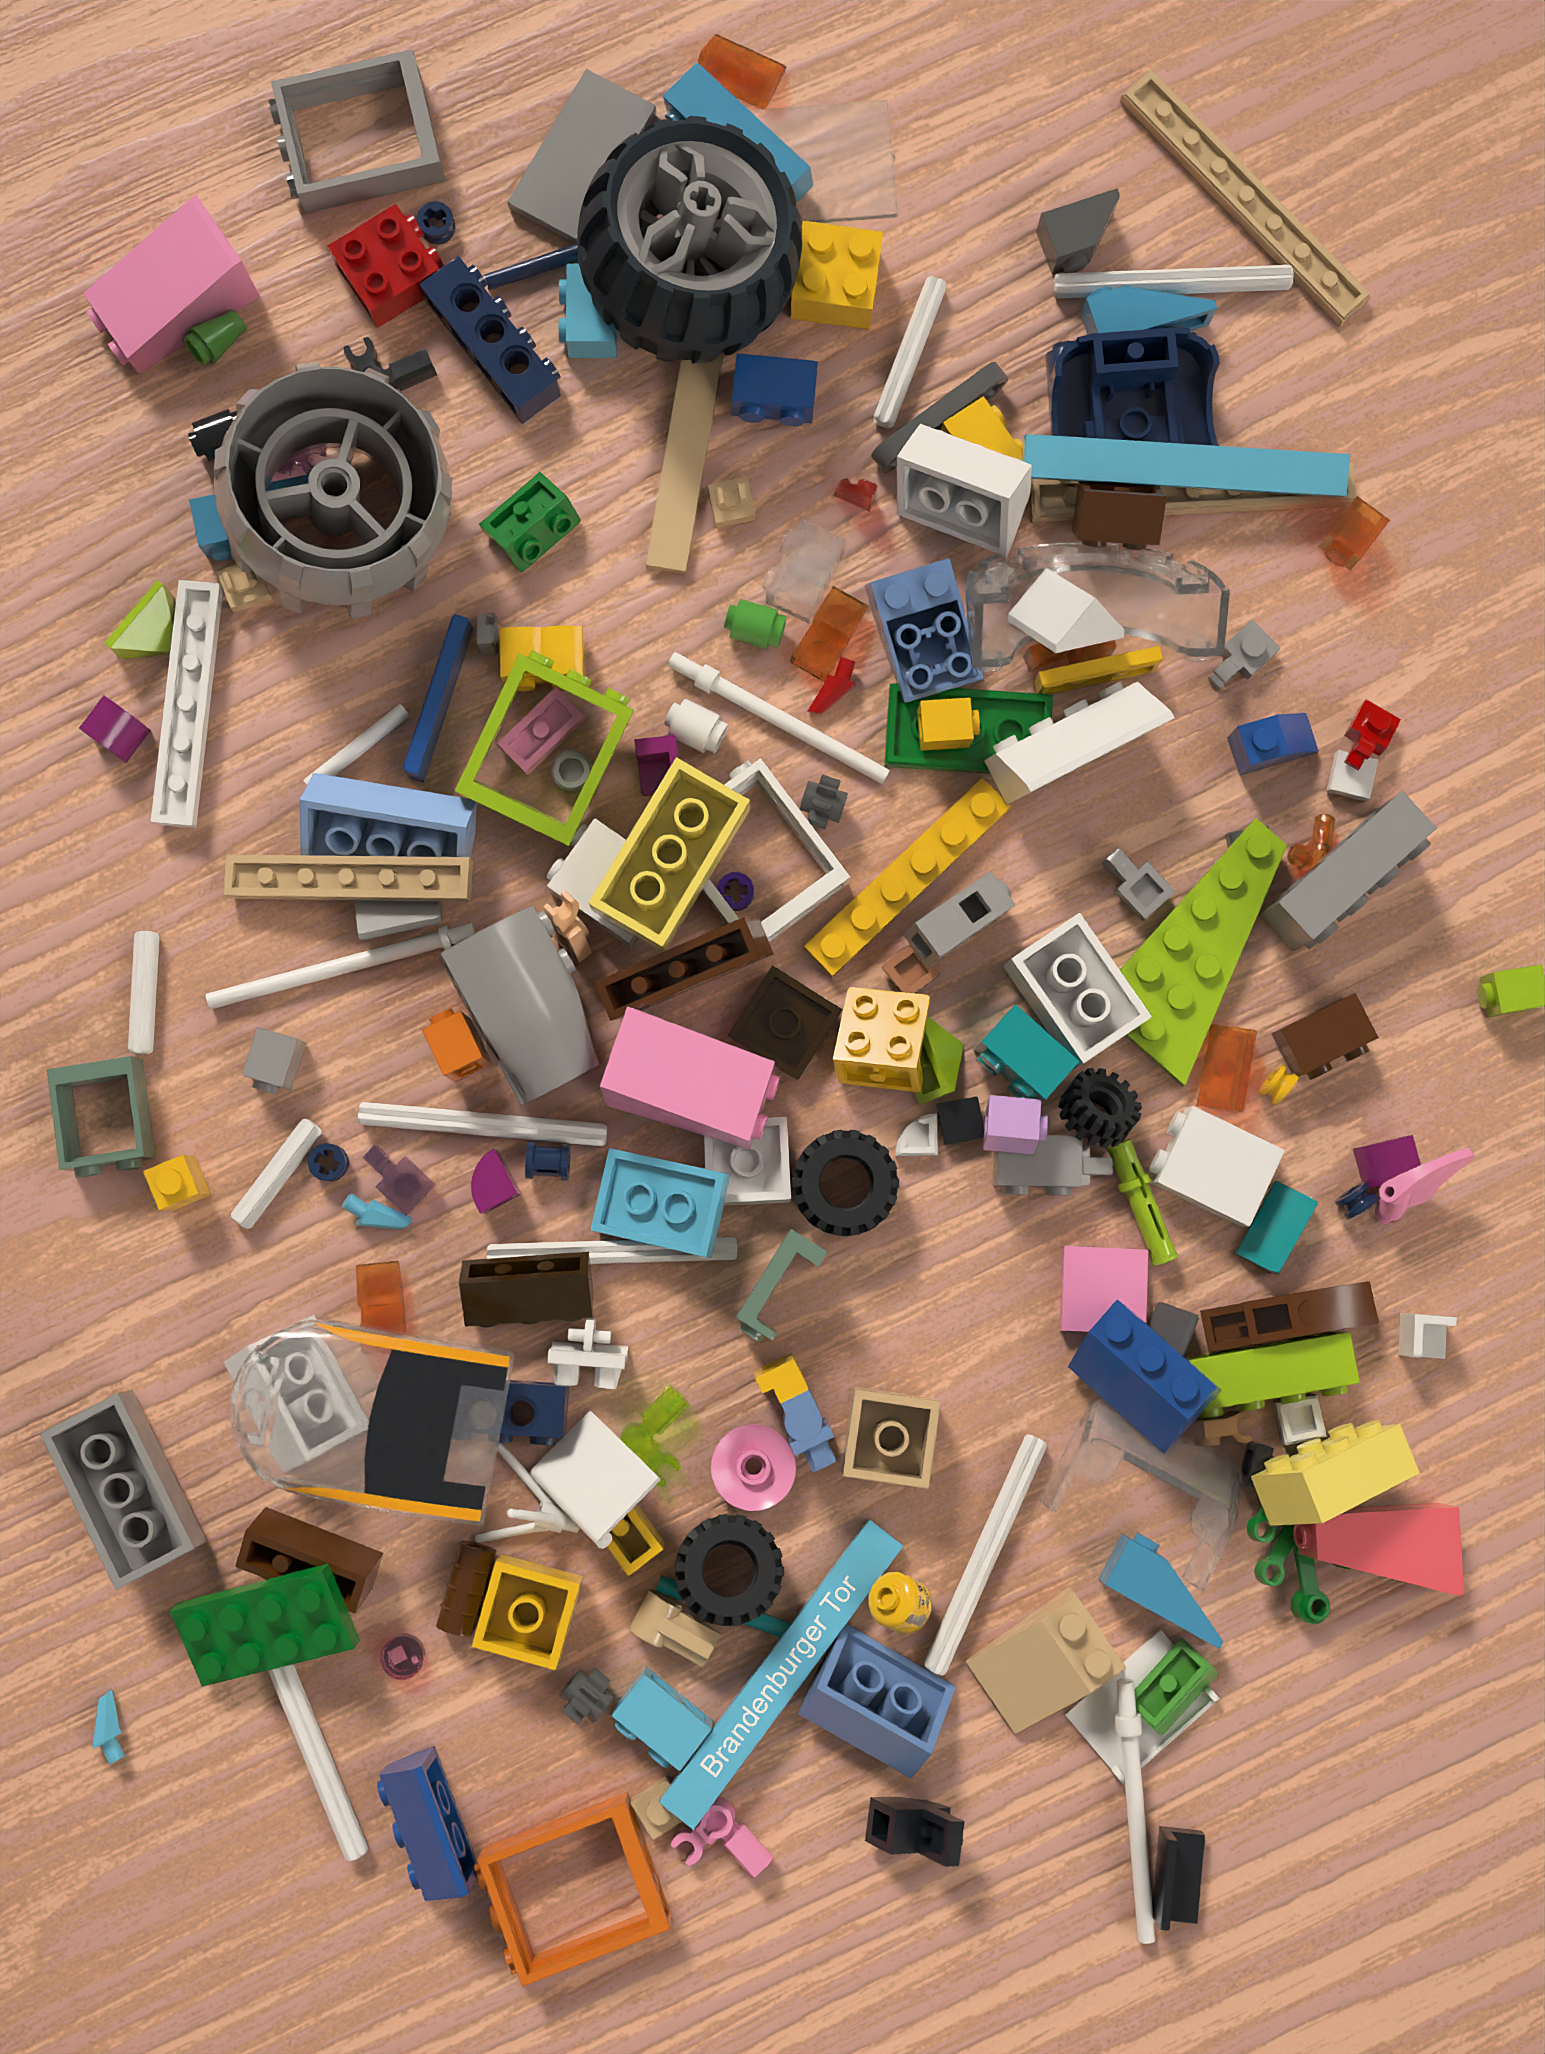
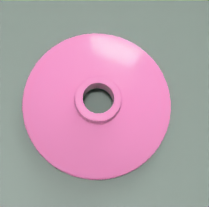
[711,1424,796,1511]

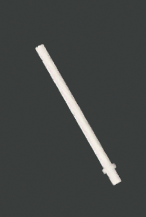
[206,923,476,1009]

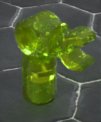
[620,1385,691,1487]

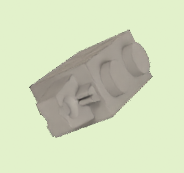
[993,1135,1112,1196]

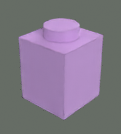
[983,1095,1048,1155]

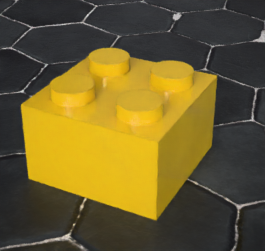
[791,221,883,330]
[472,1554,584,1670]

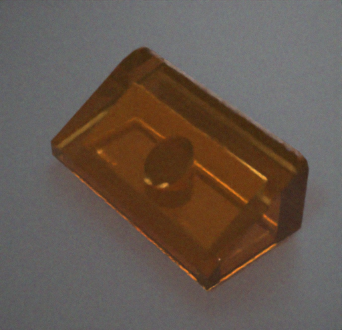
[698,34,787,109]
[1196,1024,1257,1114]

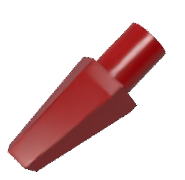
[808,657,856,714]

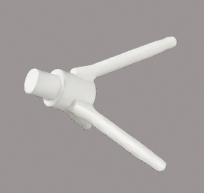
[475,1442,580,1543]

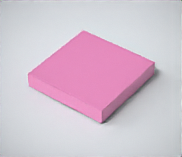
[1060,1246,1148,1332]

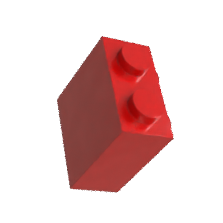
[327,203,444,328]

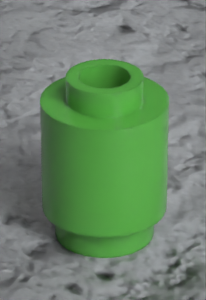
[724,599,787,649]

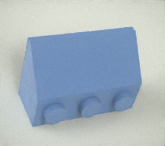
[798,1624,956,1778]

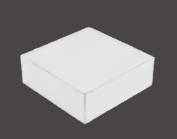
[1326,750,1379,802]
[1273,1394,1327,1445]

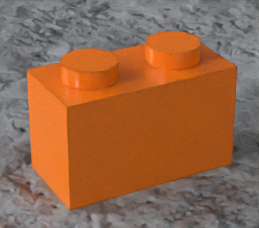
[422,1009,492,1082]

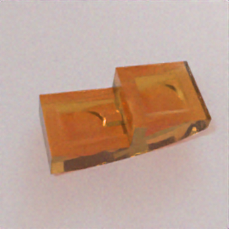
[790,586,868,682]
[1023,640,1117,672]
[356,1261,407,1355]

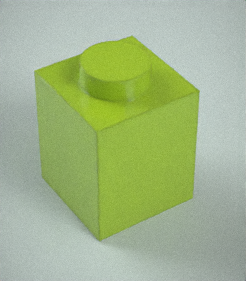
[1477,964,1545,1018]

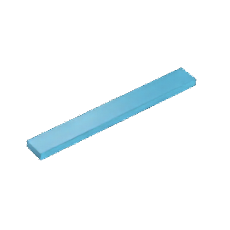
[1022,434,1350,497]

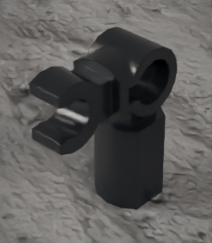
[344,337,437,391]

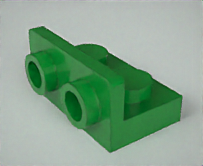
[479,472,581,572]

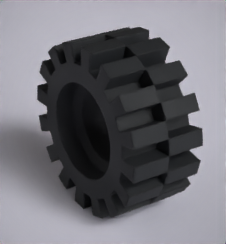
[1058,1068,1142,1149]

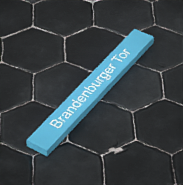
[659,1519,903,1830]

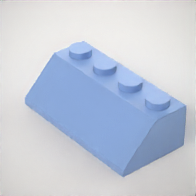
[300,773,477,858]

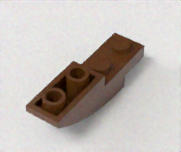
[1200,1281,1379,1353]

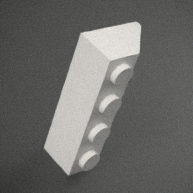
[985,681,1174,805]

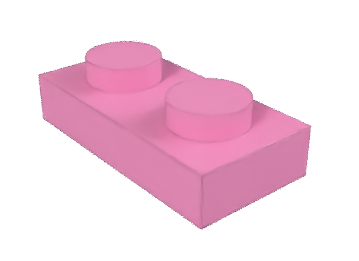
[497,687,586,776]

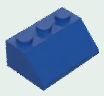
[1068,1299,1222,1454]
[377,1746,478,1901]

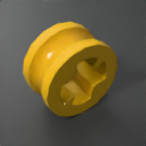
[1258,1063,1299,1105]

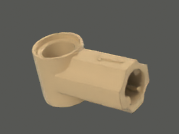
[628,1589,721,1667]

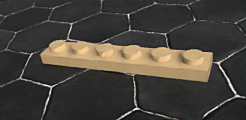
[223,855,473,902]

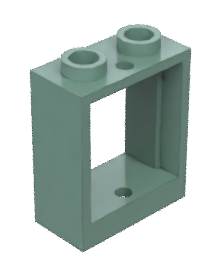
[47,1056,156,1178]

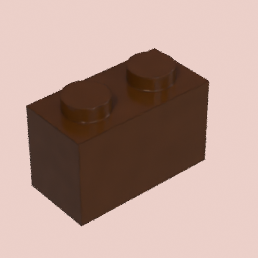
[1072,481,1167,550]
[1271,993,1379,1080]

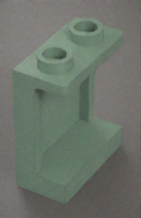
[736,1229,828,1343]

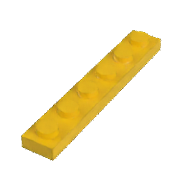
[804,778,1011,977]

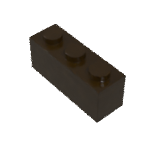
[459,1251,594,1328]

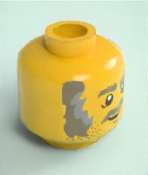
[868,1572,932,1633]

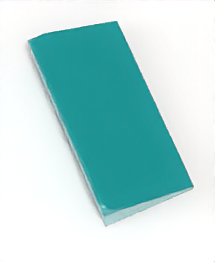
[1235,1181,1318,1275]

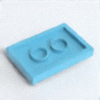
[590,1148,730,1258]

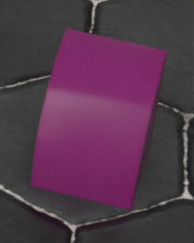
[79,695,151,763]
[1353,1135,1421,1188]
[471,1148,522,1214]

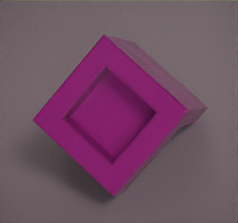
[634,735,679,796]

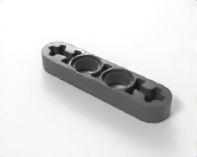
[871,362,1009,473]

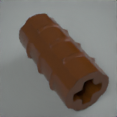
[436,1540,496,1637]

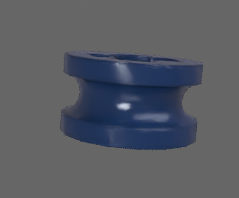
[417,201,456,245]
[308,1143,349,1182]
[1335,1181,1379,1219]

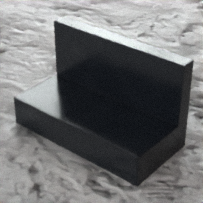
[1152,1826,1205,1931]

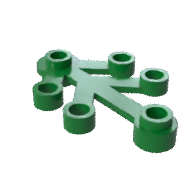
[1246,1456,1352,1624]

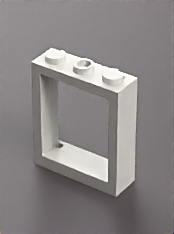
[701,758,850,942]

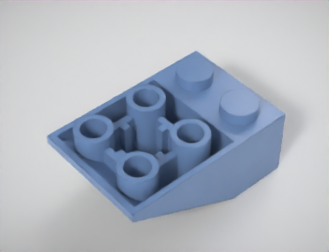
[864,558,984,703]

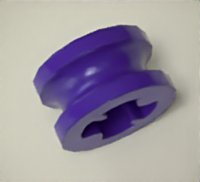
[717,872,754,911]

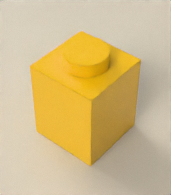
[917,698,980,751]
[143,1154,211,1211]

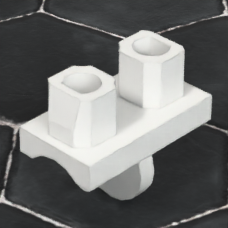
[548,1318,628,1389]

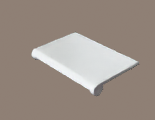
[531,1411,661,1548]
[1065,1629,1220,1785]

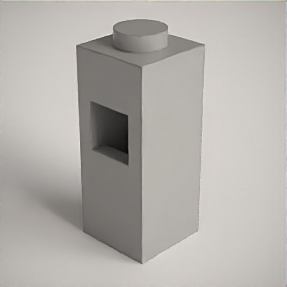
[903,871,1016,969]

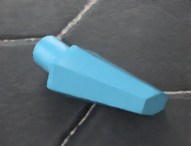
[342,1193,412,1230]
[92,1689,125,1764]

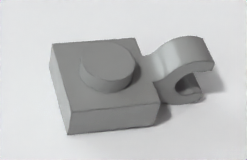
[1208,619,1281,689]
[1102,848,1176,921]

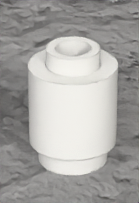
[664,699,729,754]

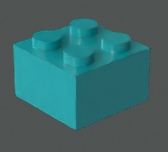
[973,1004,1080,1102]

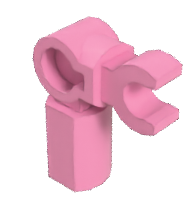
[671,1797,773,1878]

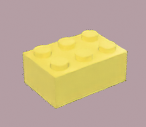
[1251,1420,1420,1526]

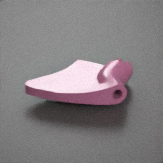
[1375,1148,1475,1225]

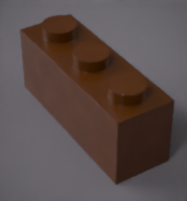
[235,1507,384,1614]

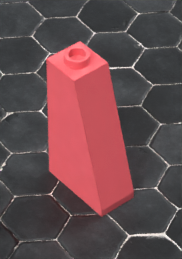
[1293,1503,1464,1595]

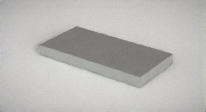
[507,69,656,244]

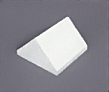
[1008,568,1125,653]

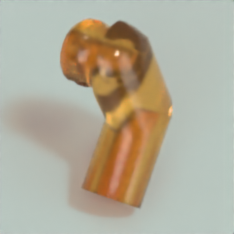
[1287,814,1335,870]

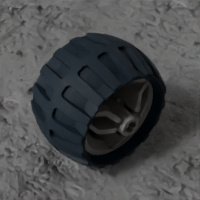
[577,116,802,364]

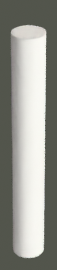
[303,704,410,784]

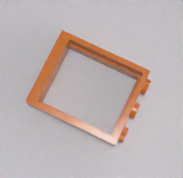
[474,1792,672,1987]

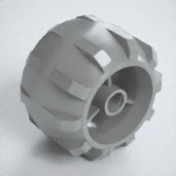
[214,361,452,619]

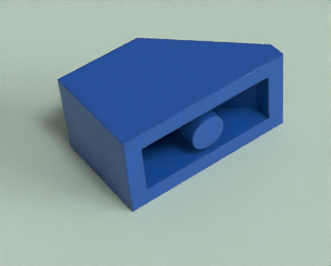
[1227,713,1319,776]

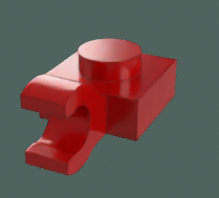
[1344,699,1401,771]

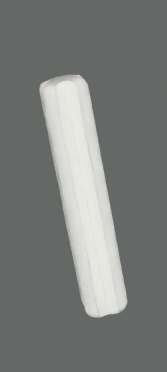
[128,931,159,1054]
[231,1118,322,1229]

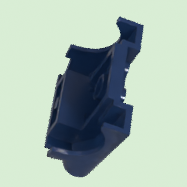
[1045,327,1220,446]

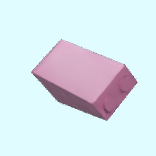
[83,195,260,374]
[600,1007,780,1150]

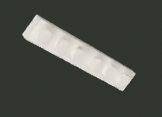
[151,580,223,828]

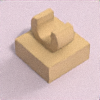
[708,477,756,528]
[216,564,272,613]

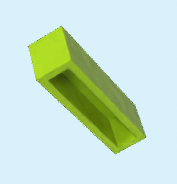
[1186,1330,1360,1418]

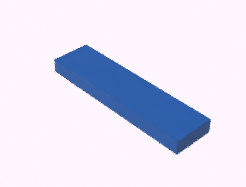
[403,614,474,782]

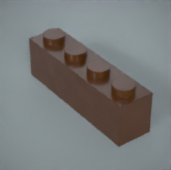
[595,915,774,1021]

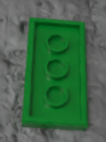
[884,683,1053,774]

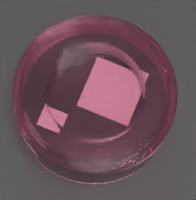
[380,1633,426,1680]

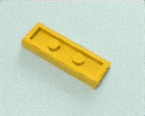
[1034,646,1163,694]

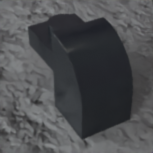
[865,1797,965,1867]

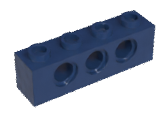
[419,256,561,424]
[451,1380,569,1445]

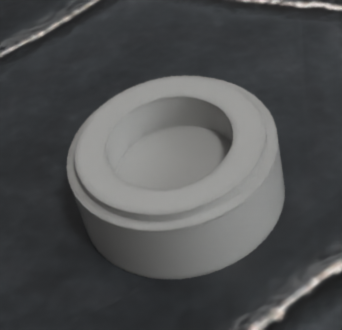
[551,750,592,794]

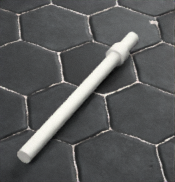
[667,652,890,785]
[1115,1679,1155,1944]

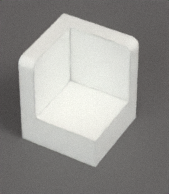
[1398,1313,1457,1359]

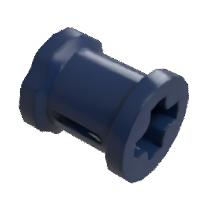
[525,1141,571,1181]

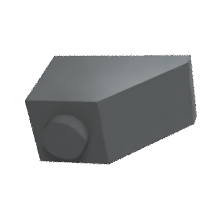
[1036,188,1120,275]

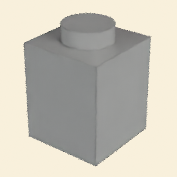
[242,1027,306,1094]

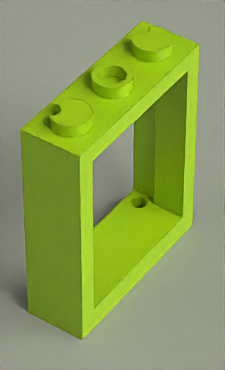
[455,650,634,846]

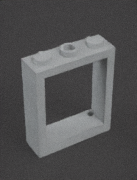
[268,49,446,213]

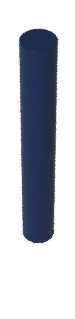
[484,243,578,291]

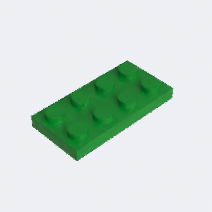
[170,1564,360,1687]

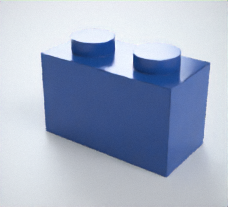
[732,353,818,426]

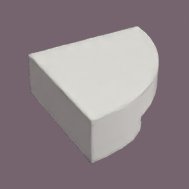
[895,1114,938,1156]

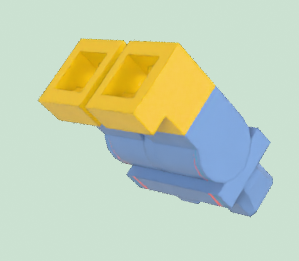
[754,1352,836,1472]

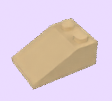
[965,1587,1126,1734]

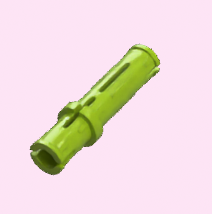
[1106,1139,1179,1266]

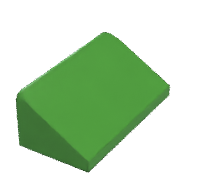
[1134,1637,1219,1736]

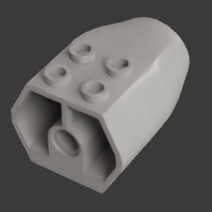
[440,905,600,1106]

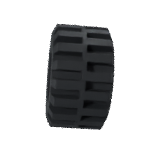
[792,1129,899,1236]
[674,1514,784,1626]

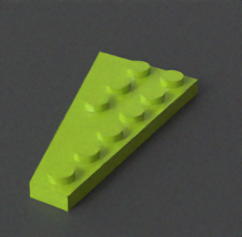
[1119,818,1287,1086]

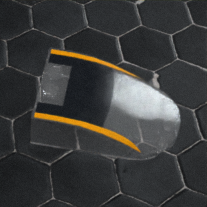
[229,1319,515,1526]

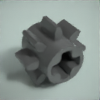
[799,774,848,829]
[560,1668,613,1725]

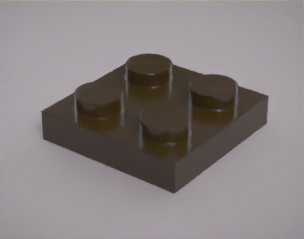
[728,965,843,1081]

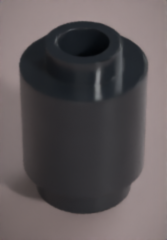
[188,409,237,462]

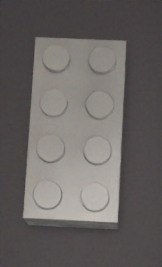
[1259,791,1437,951]
[40,1390,207,1590]

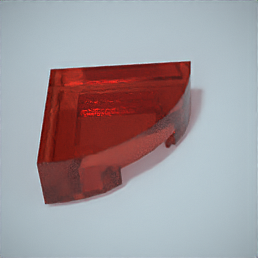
[833,478,878,512]

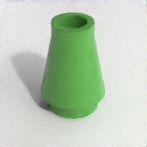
[183,310,247,366]

